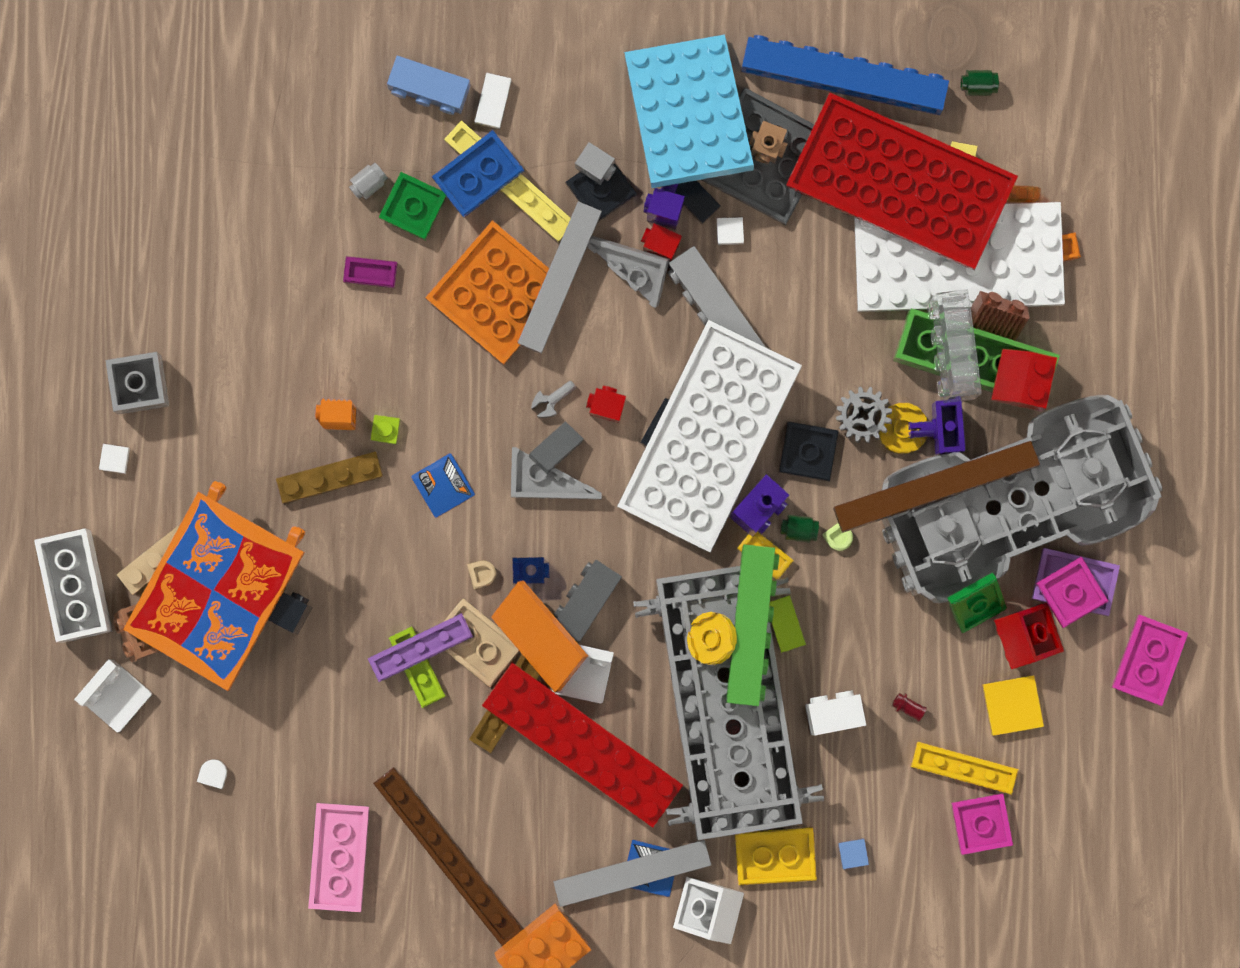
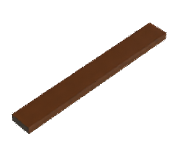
[833,441,1040,533]
[373,767,523,946]

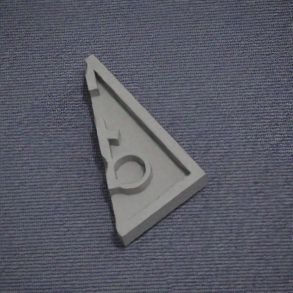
[587,236,670,308]
[511,447,602,500]

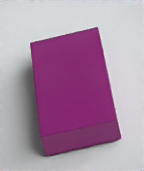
[343,256,398,288]

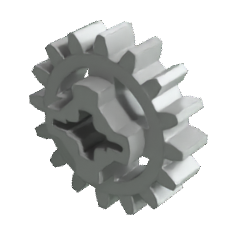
[836,387,892,443]

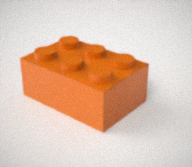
[494,903,591,968]

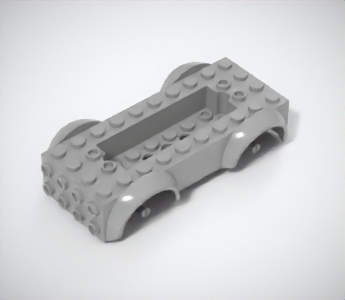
[881,395,1163,603]

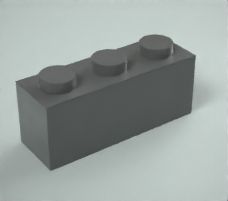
[554,560,622,643]

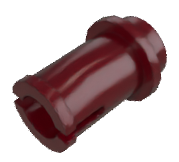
[892,693,927,722]

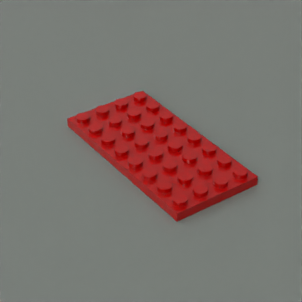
[786,92,1018,271]

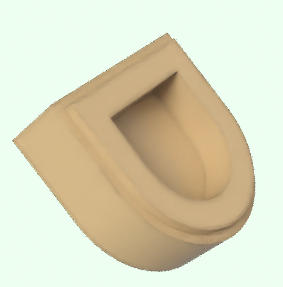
[467,561,496,590]

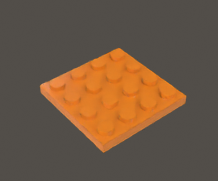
[425,220,571,365]

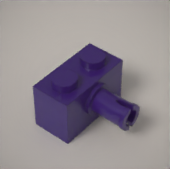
[643,184,685,230]
[908,399,965,455]
[729,474,789,537]

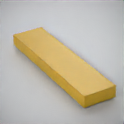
[910,742,1019,795]

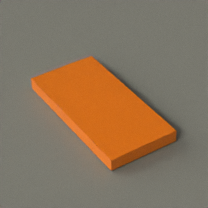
[491,580,588,693]

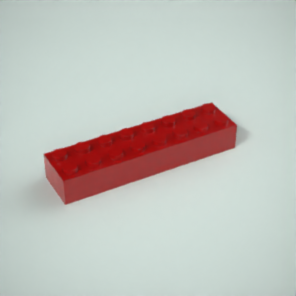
[482,663,683,828]

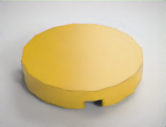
[878,403,928,454]
[687,612,737,665]

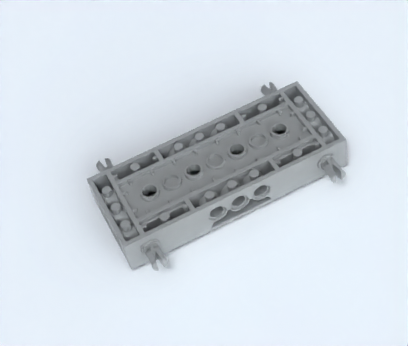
[633,566,824,840]

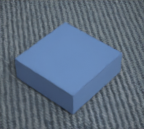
[838,839,869,869]

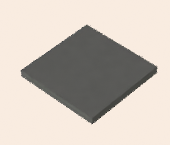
[701,87,814,226]

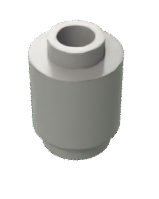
[349,163,388,200]

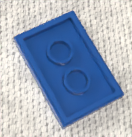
[432,130,525,218]

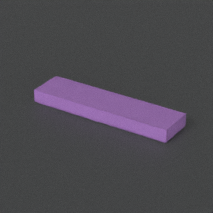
[368,613,473,682]

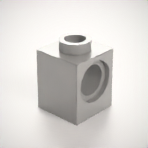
[575,142,616,185]

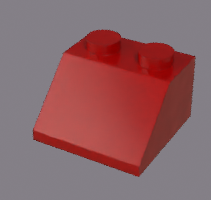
[991,349,1057,412]
[994,602,1064,669]

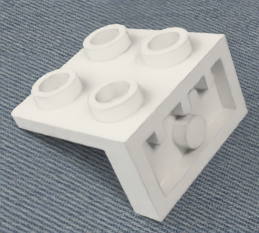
[552,645,614,703]
[74,659,152,732]

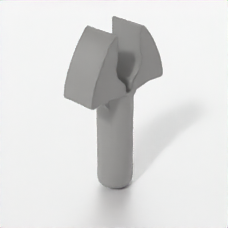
[531,381,576,418]

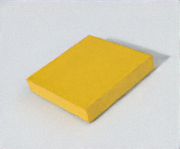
[982,675,1044,736]

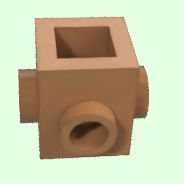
[749,121,788,164]

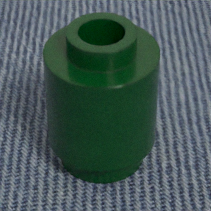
[960,70,999,96]
[780,514,819,543]

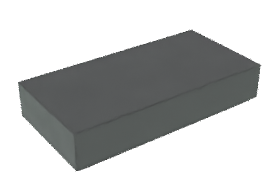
[529,421,584,474]

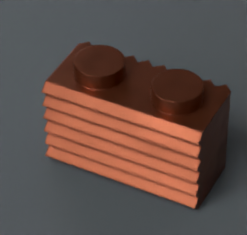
[967,291,1029,341]

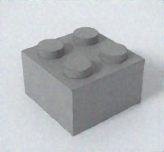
[105,352,169,415]

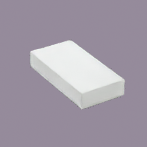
[475,73,512,129]

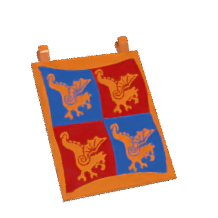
[123,481,305,691]

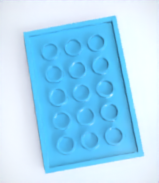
[624,35,754,188]

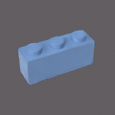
[387,56,471,115]

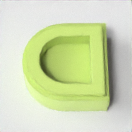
[822,523,853,551]

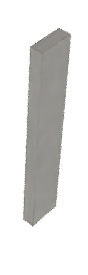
[518,201,602,354]
[553,840,711,907]

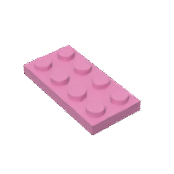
[308,803,369,912]

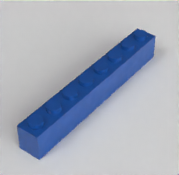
[741,35,949,116]

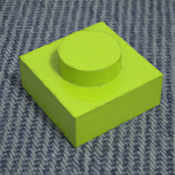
[371,415,401,445]

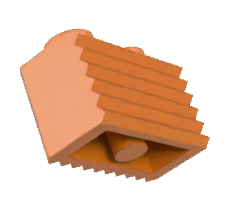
[315,398,357,430]

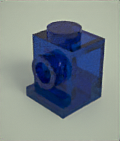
[512,557,550,585]

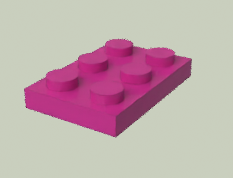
[1111,615,1188,706]

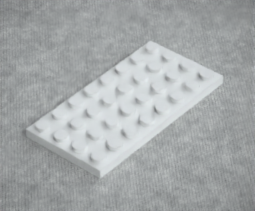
[854,202,1065,312]
[617,320,802,552]

